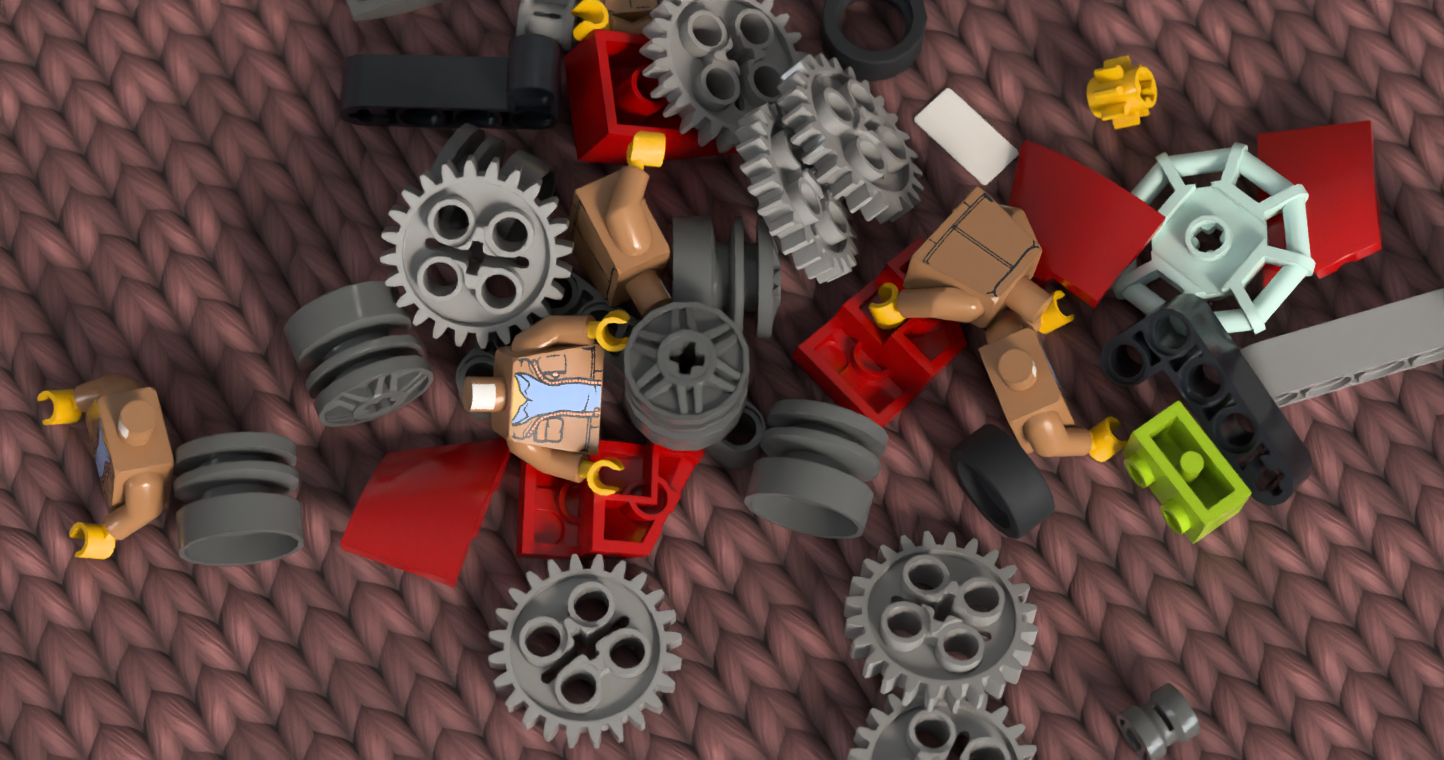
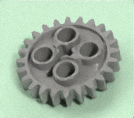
[640,0,808,155]
[777,53,924,225]
[735,103,859,284]
[380,155,574,348]
[843,531,1038,714]
[488,554,682,749]
[846,693,1037,760]

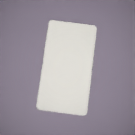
[914,88,1019,185]

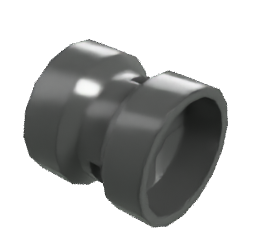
[1116,683,1200,760]

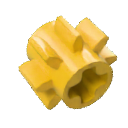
[1087,55,1157,129]

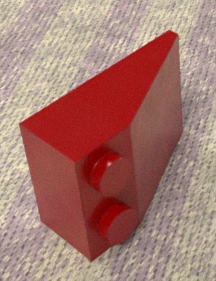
[564,29,738,165]

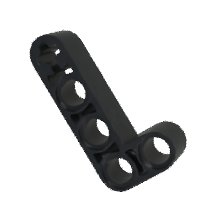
[339,34,561,130]
[1100,293,1312,506]

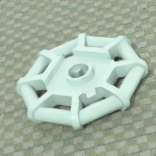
[1111,142,1316,336]

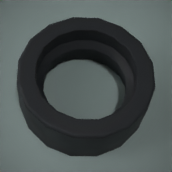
[819,0,927,81]
[949,424,1055,539]

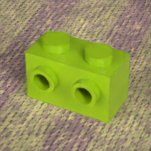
[1122,400,1252,544]

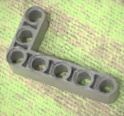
[1240,288,1444,408]

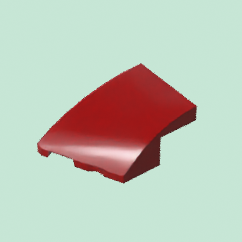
[1257,120,1382,288]
[1008,140,1166,309]
[791,236,968,428]
[340,438,512,587]
[516,440,704,560]

